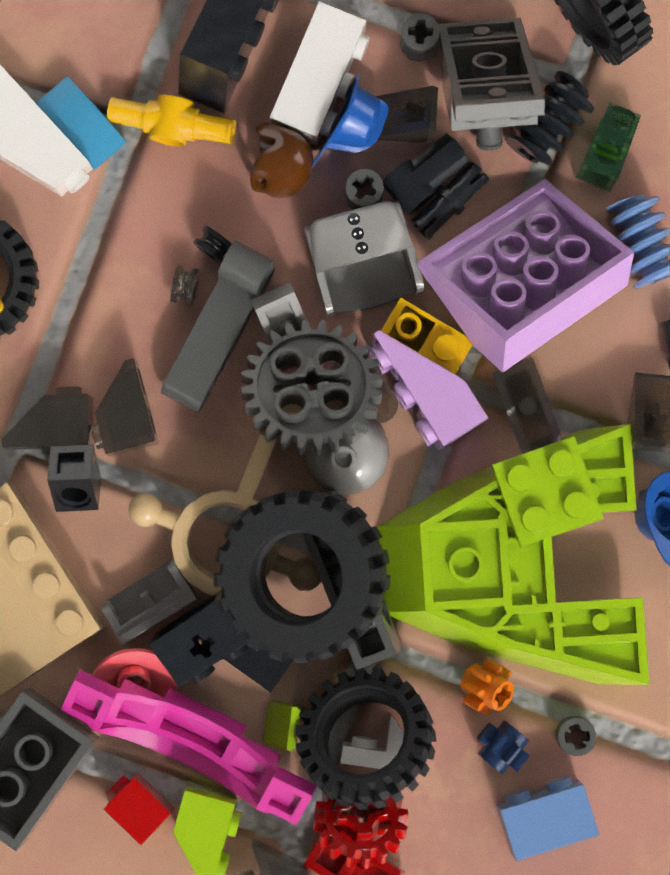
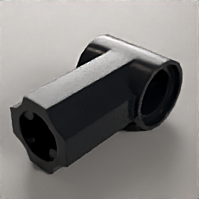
[382,133,469,216]

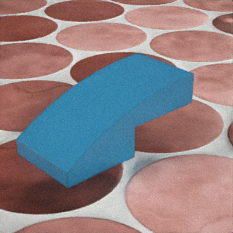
[36,76,126,170]

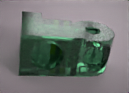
[575,101,641,192]

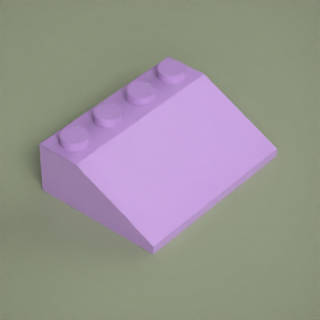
[418,179,634,373]

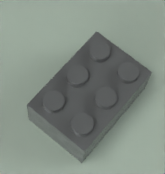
[0,687,100,851]

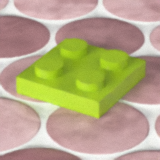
[491,436,604,548]

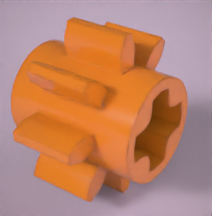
[460,658,514,716]

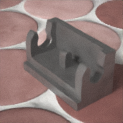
[101,559,199,645]

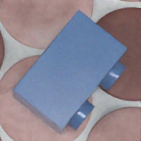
[497,776,599,861]

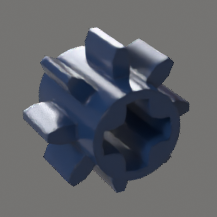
[477,720,530,774]

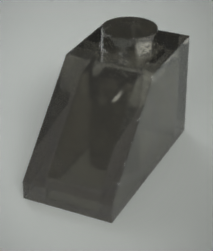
[491,355,563,454]
[91,358,159,457]
[2,387,94,450]

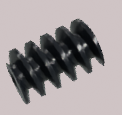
[505,71,595,166]

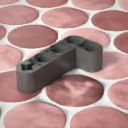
[161,240,275,413]

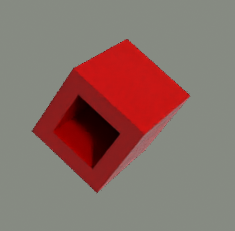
[104,772,175,845]

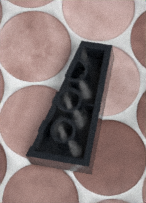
[178,0,279,113]

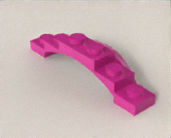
[61,670,317,825]

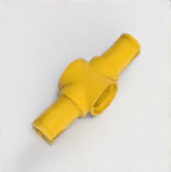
[107,95,236,147]

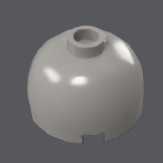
[305,418,390,495]

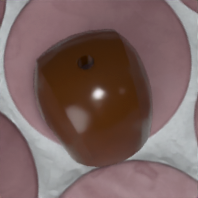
[250,122,313,198]

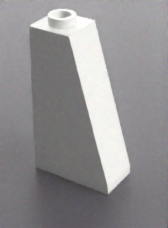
[0,65,93,197]

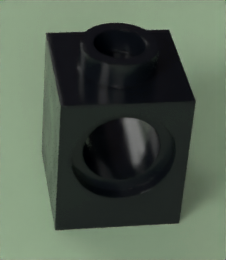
[47,444,101,512]

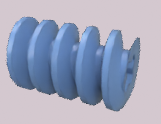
[605,194,670,289]

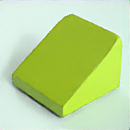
[263,701,301,751]

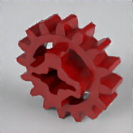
[313,773,408,869]

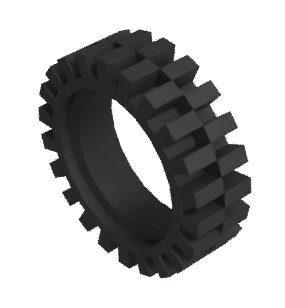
[554,0,653,66]
[0,220,39,340]
[295,667,436,810]

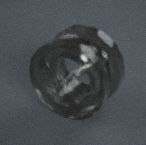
[170,265,200,306]

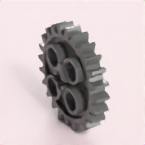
[241,319,383,456]

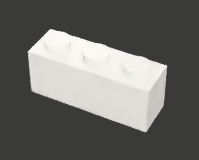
[270,1,370,146]

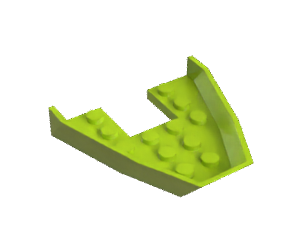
[377,424,649,685]

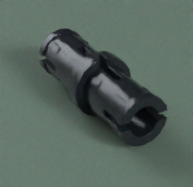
[411,161,489,240]

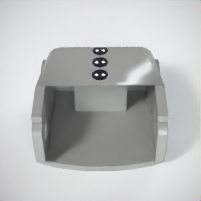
[304,201,424,318]

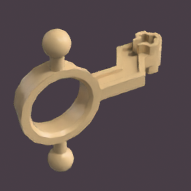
[128,387,321,595]

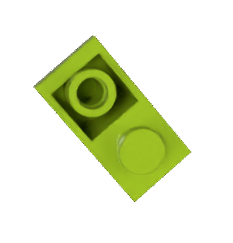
[173,785,242,875]

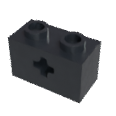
[149,590,250,687]

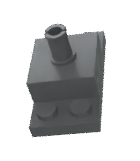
[438,18,545,150]

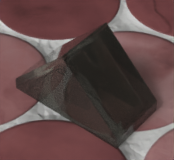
[375,86,438,144]
[627,372,670,453]

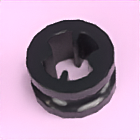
[193,225,232,264]

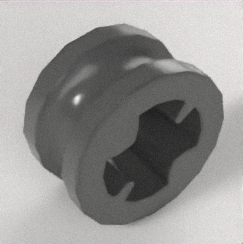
[556,716,596,756]

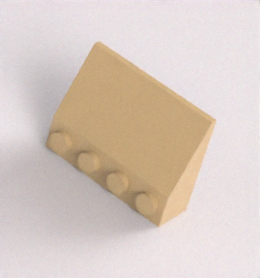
[0,483,106,696]

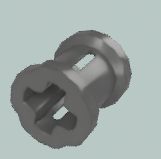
[400,13,440,62]
[345,169,384,210]

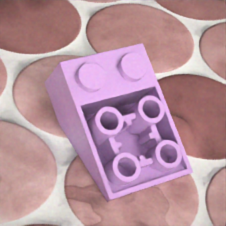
[370,330,488,451]

